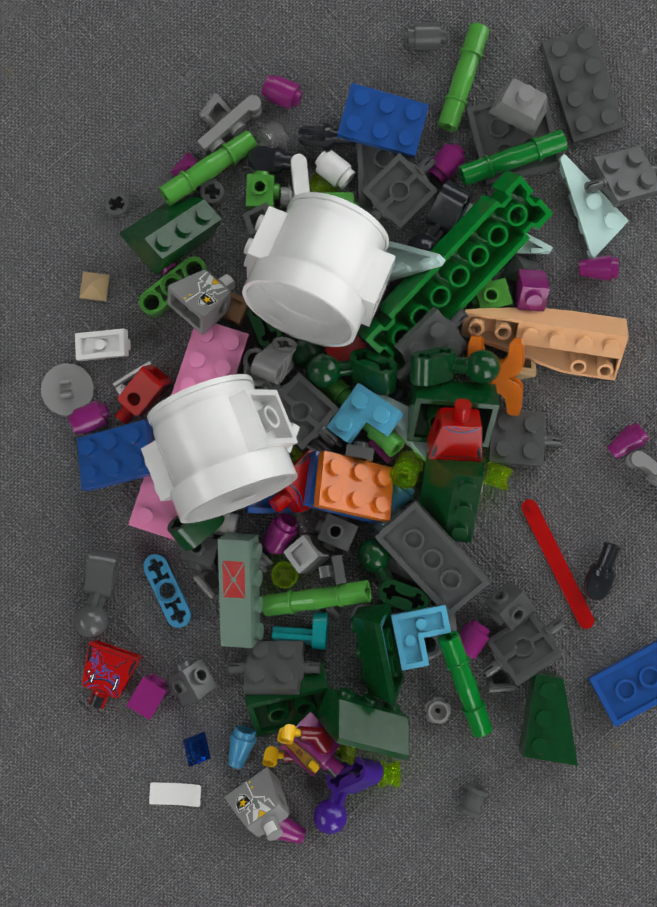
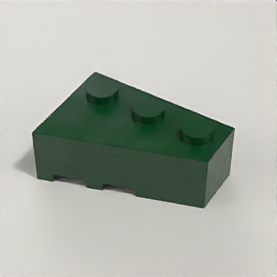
[518,671,578,766]

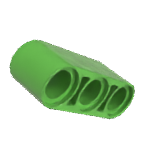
[139,256,208,318]

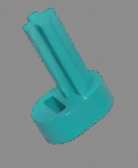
[272,611,329,650]

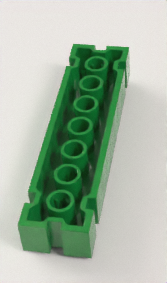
[357,170,553,371]

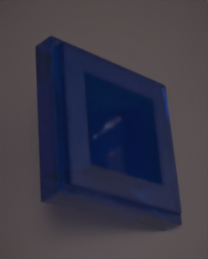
[183,732,211,767]

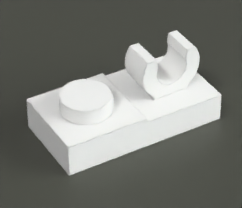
[75,328,131,361]

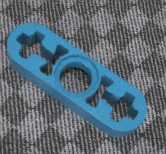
[143,554,192,628]

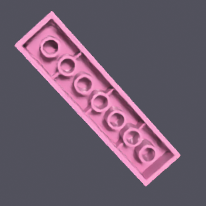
[128,323,251,540]

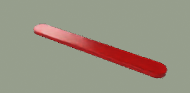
[521,499,594,629]

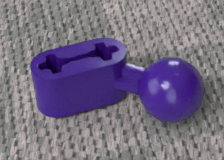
[313,757,383,835]

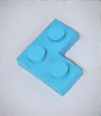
[327,383,404,445]
[391,604,451,671]

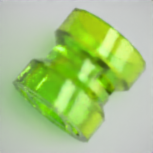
[390,451,424,489]

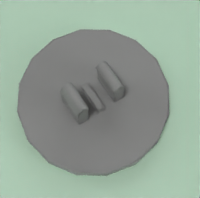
[41,363,94,416]

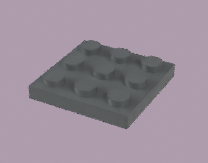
[465,89,561,187]

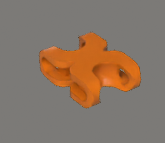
[467,336,525,416]

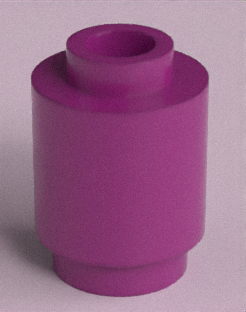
[261,75,303,110]
[427,143,466,184]
[68,400,111,435]
[262,513,298,554]
[459,618,491,659]

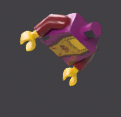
[262,712,345,779]

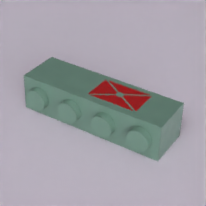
[218,533,264,648]

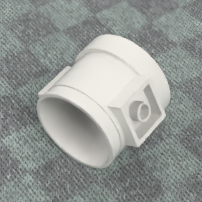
[242,192,396,347]
[141,374,298,523]

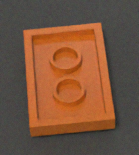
[313,451,395,522]

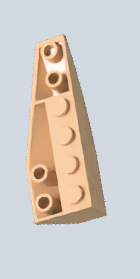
[461,307,629,381]

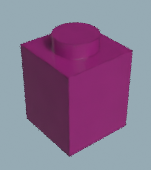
[514,269,550,311]
[126,673,170,720]

